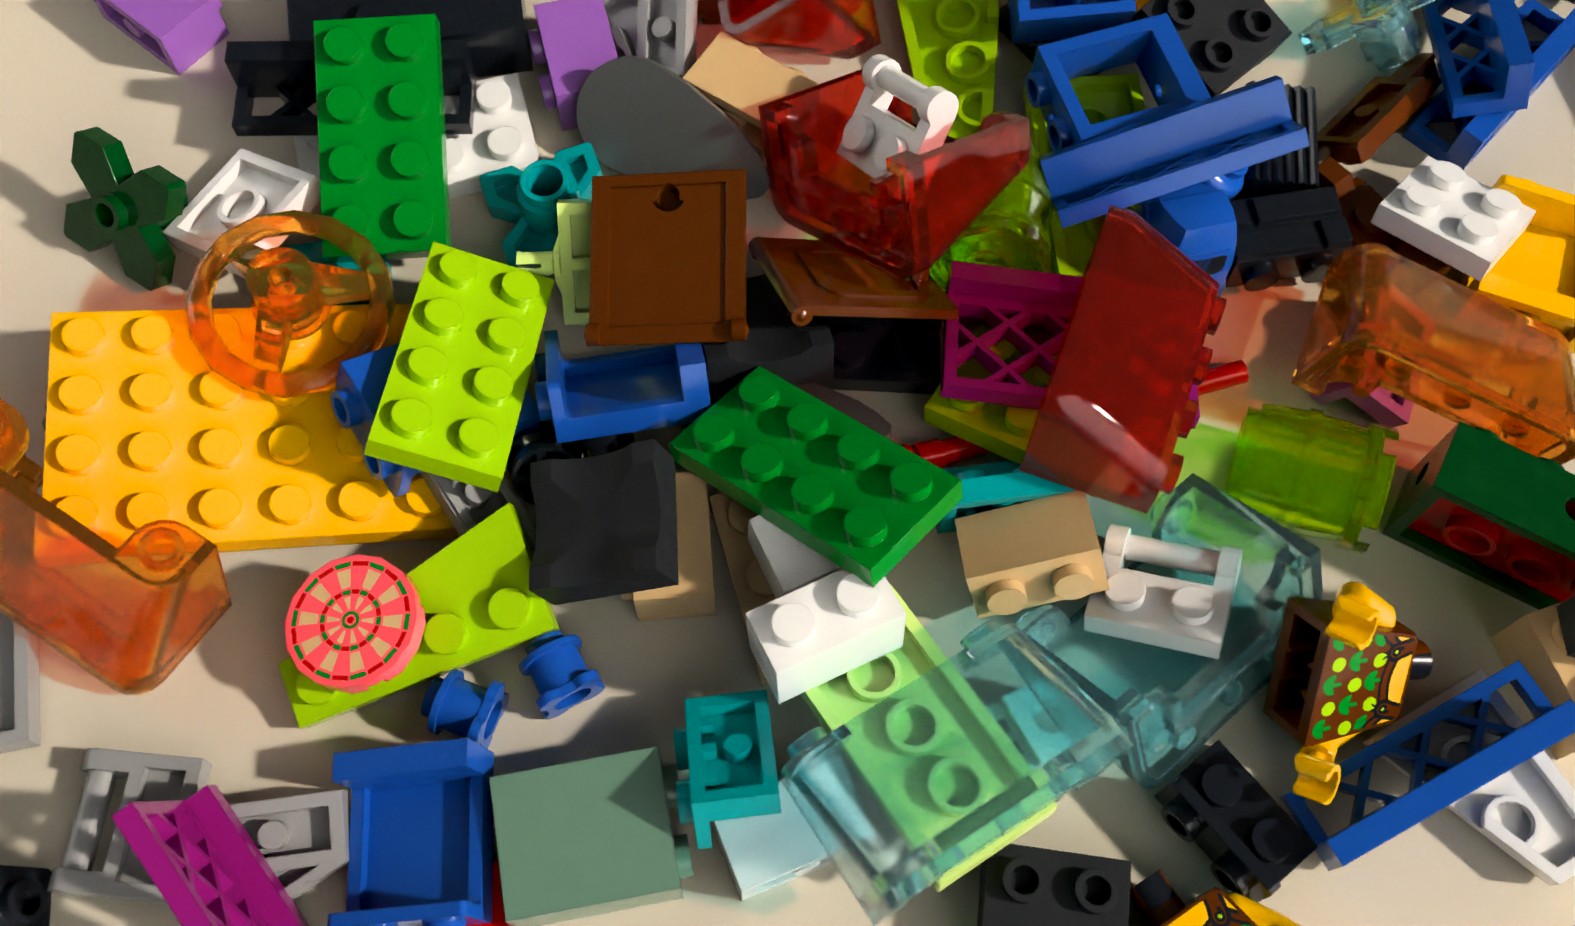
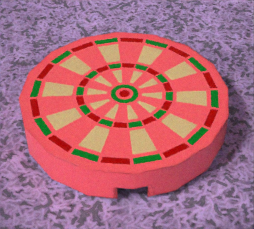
[284,554,426,694]

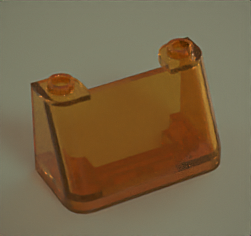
[1291,242,1575,465]
[0,398,232,695]

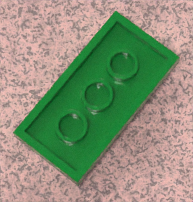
[313,13,451,263]
[668,366,963,588]

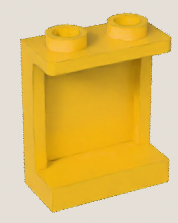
[1453,175,1575,356]

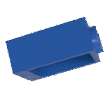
[1025,13,1211,151]

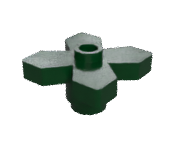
[64,127,188,291]

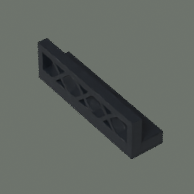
[224,40,476,136]

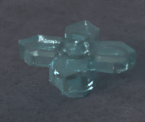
[1298,0,1436,71]

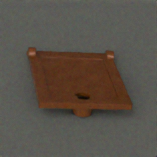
[584,169,749,347]
[748,237,959,326]

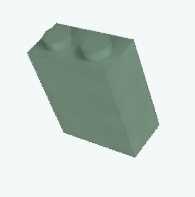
[489,746,694,926]

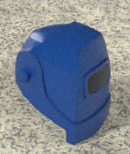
[1122,183,1237,315]

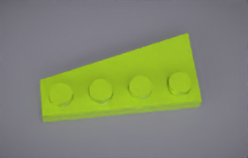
[895,0,1000,178]
[278,503,560,729]

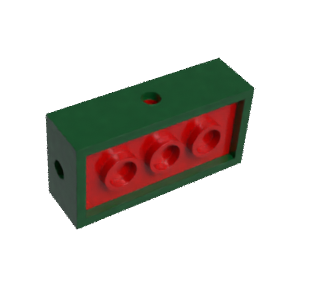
[1382,421,1575,610]

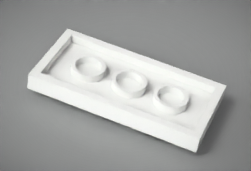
[293,72,540,228]

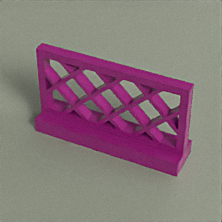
[940,260,1200,429]
[111,785,309,926]

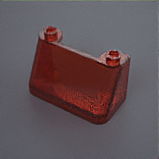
[758,69,1031,280]

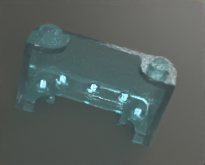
[1007,473,1323,789]
[779,619,1135,926]

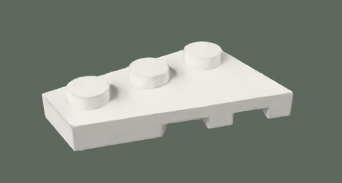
[1362,669,1575,886]

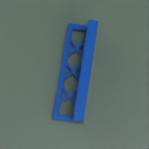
[1402,0,1575,170]
[1419,0,1535,118]
[1037,75,1310,229]
[1281,660,1575,871]

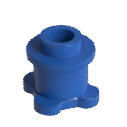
[519,630,605,719]
[421,668,509,749]

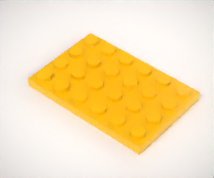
[39,303,460,563]

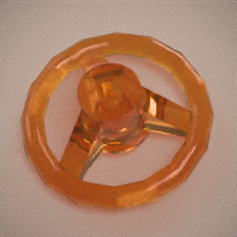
[184,210,396,398]

